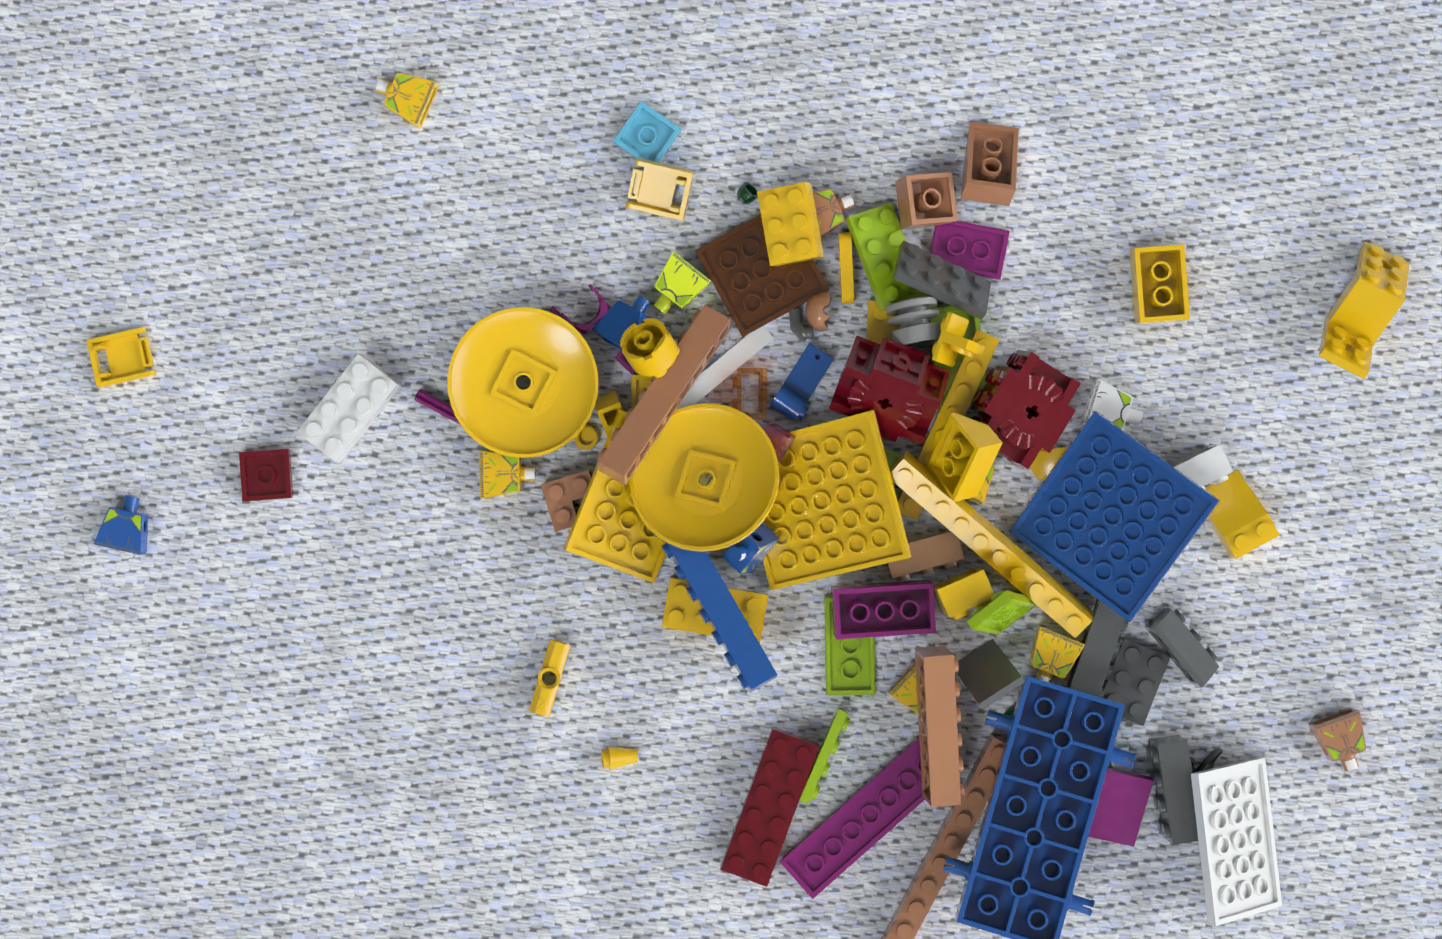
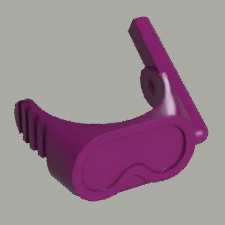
[549,284,610,334]

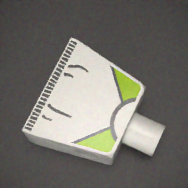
[1080,379,1143,430]

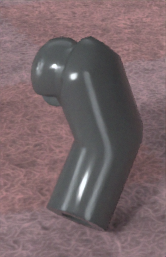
[789,309,814,341]

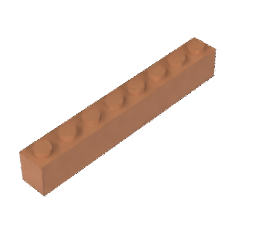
[597,305,730,486]

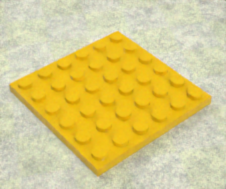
[757,410,912,591]

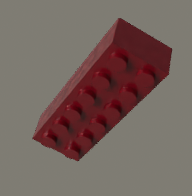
[720,726,819,887]

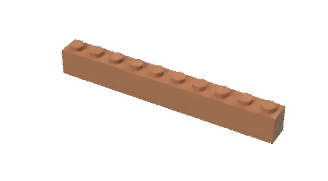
[881,734,1005,939]

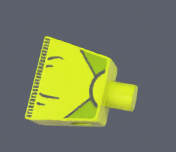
[653,252,711,315]

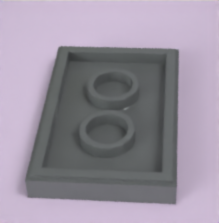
[956,639,1025,710]

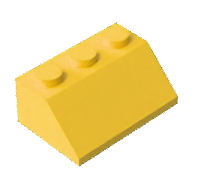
[926,413,1003,502]

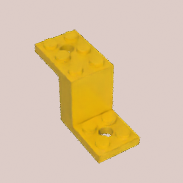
[1319,242,1409,379]

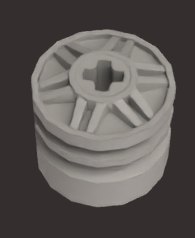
[885,297,941,349]

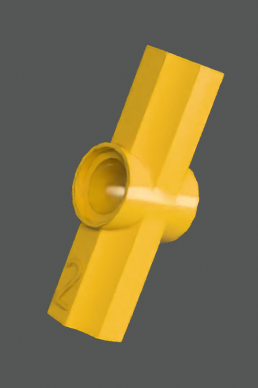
[529,639,571,717]

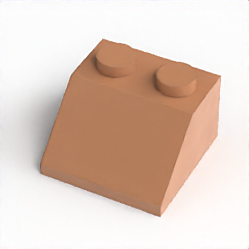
[895,172,958,230]

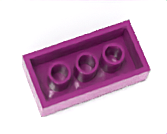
[831,580,936,640]

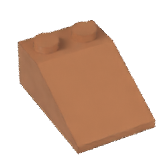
[961,121,1019,206]

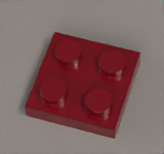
[239,449,293,502]

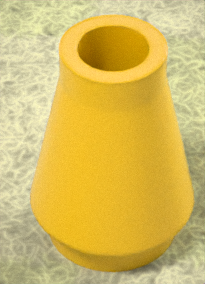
[601,746,638,771]

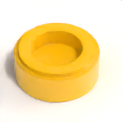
[574,425,599,450]

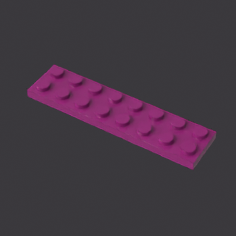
[780,737,925,899]

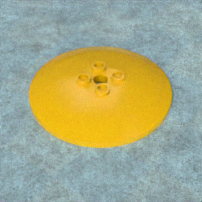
[447,307,598,458]
[630,403,779,552]

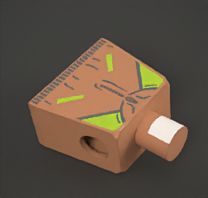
[813,188,855,237]
[1309,708,1366,771]

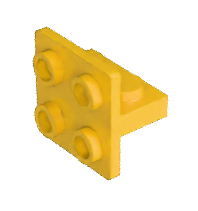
[932,312,985,367]

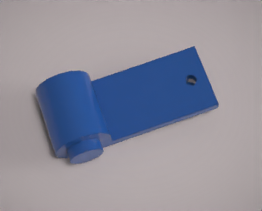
[770,343,834,422]

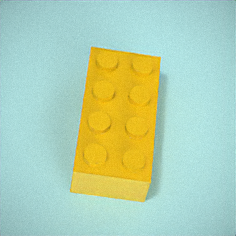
[662,577,768,643]

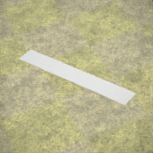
[677,326,774,409]

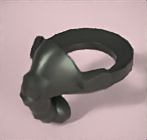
[1190,747,1223,773]

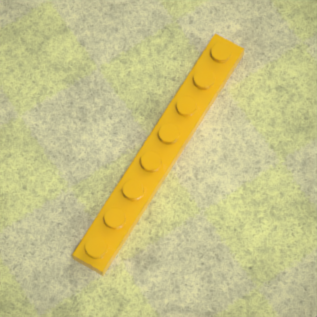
[897,329,1000,520]

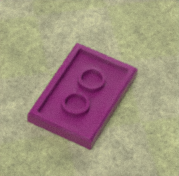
[930,221,1010,280]
[1088,767,1154,847]

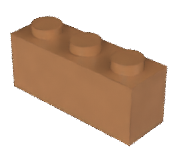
[887,531,964,581]

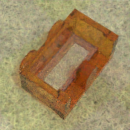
[732,368,767,419]

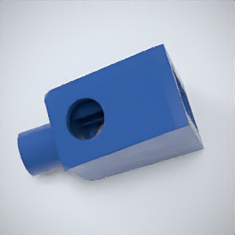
[592,295,651,351]

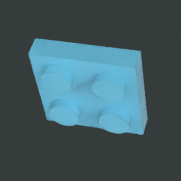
[613,101,682,163]

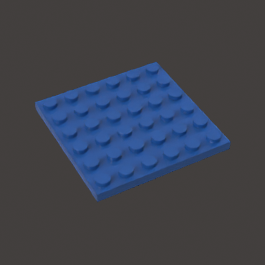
[1009,411,1220,622]

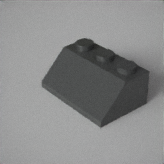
[1144,608,1219,688]

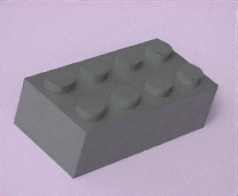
[1146,735,1198,845]

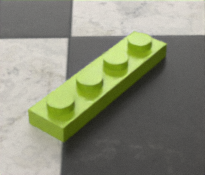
[799,707,850,804]

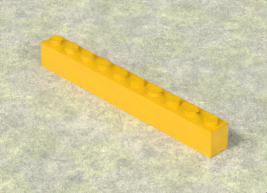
[889,450,1092,638]

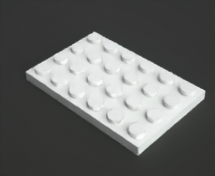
[1191,757,1282,926]

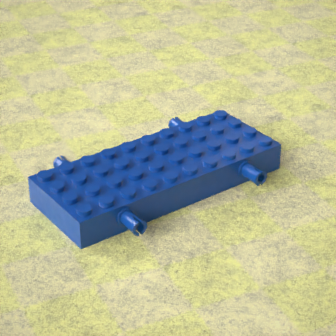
[943,676,1136,939]

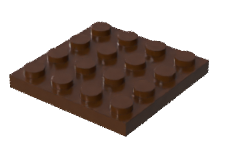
[695,214,829,338]

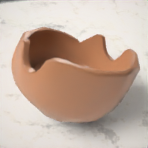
[805,291,830,332]

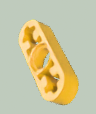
[838,232,854,304]

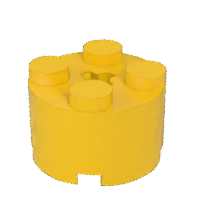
[620,318,680,378]

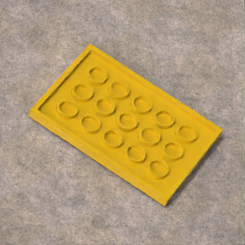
[563,410,665,583]

